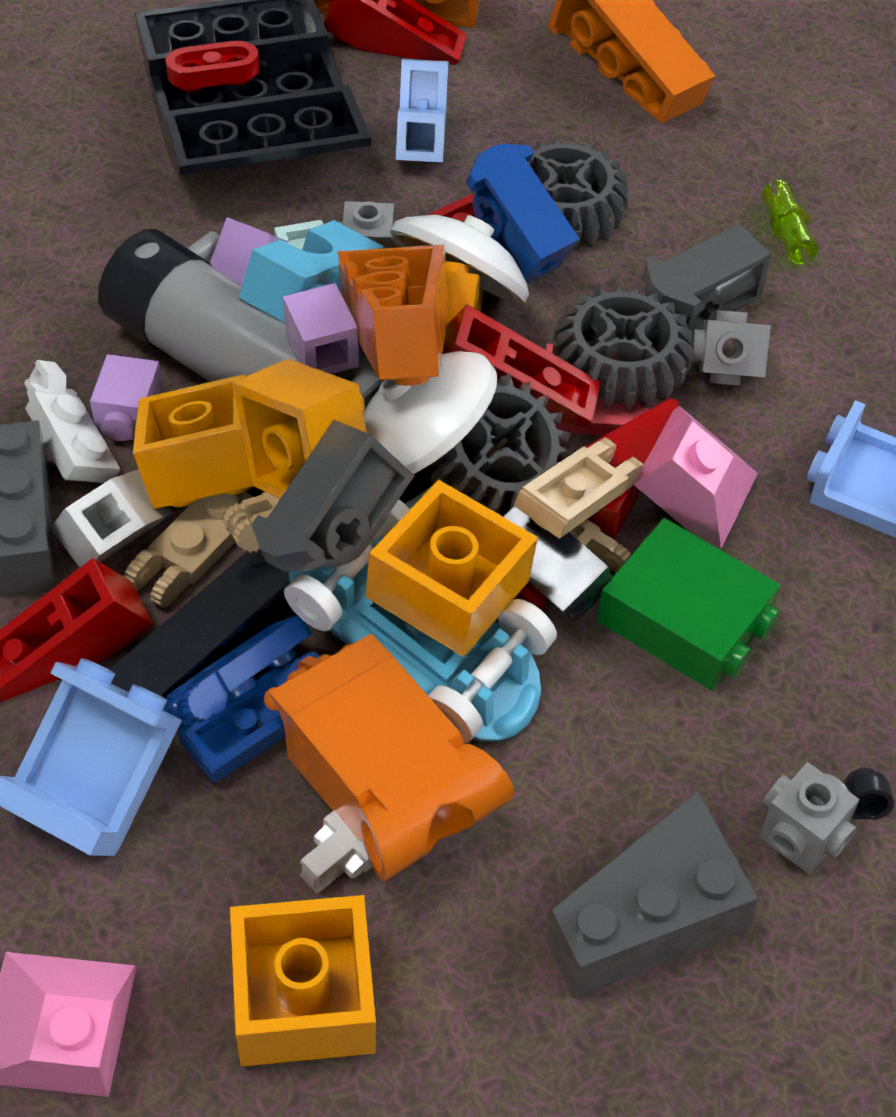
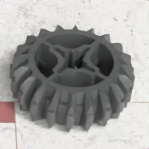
[528,138,629,250]
[552,285,694,412]
[430,374,572,517]

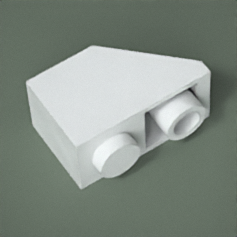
[51,469,174,568]

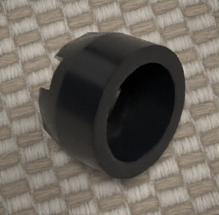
[843,767,894,820]

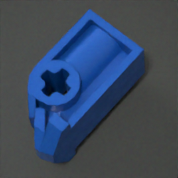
[466,144,579,284]

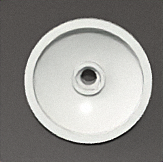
[390,215,529,305]
[364,351,497,474]

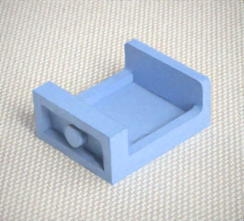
[806,400,896,538]
[0,658,182,856]

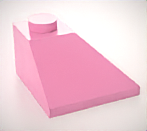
[633,406,758,549]
[0,952,136,1097]

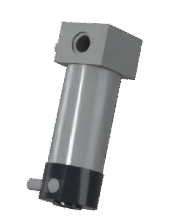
[98,229,383,410]

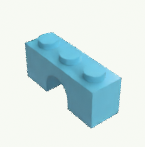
[239,220,384,323]

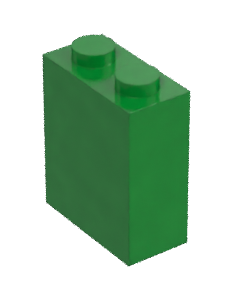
[597,518,781,691]

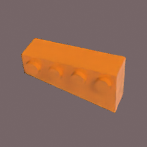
[547,0,715,123]
[337,245,449,386]

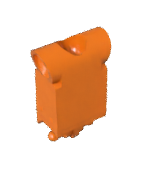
[264,633,515,882]

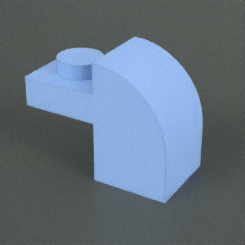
[396,59,449,162]

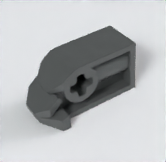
[644,224,771,331]
[251,420,415,572]

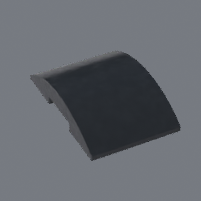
[134,0,371,175]

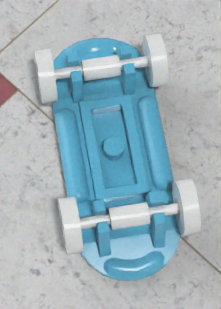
[284,500,557,743]

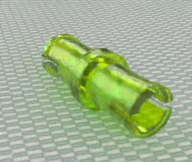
[761,180,819,264]

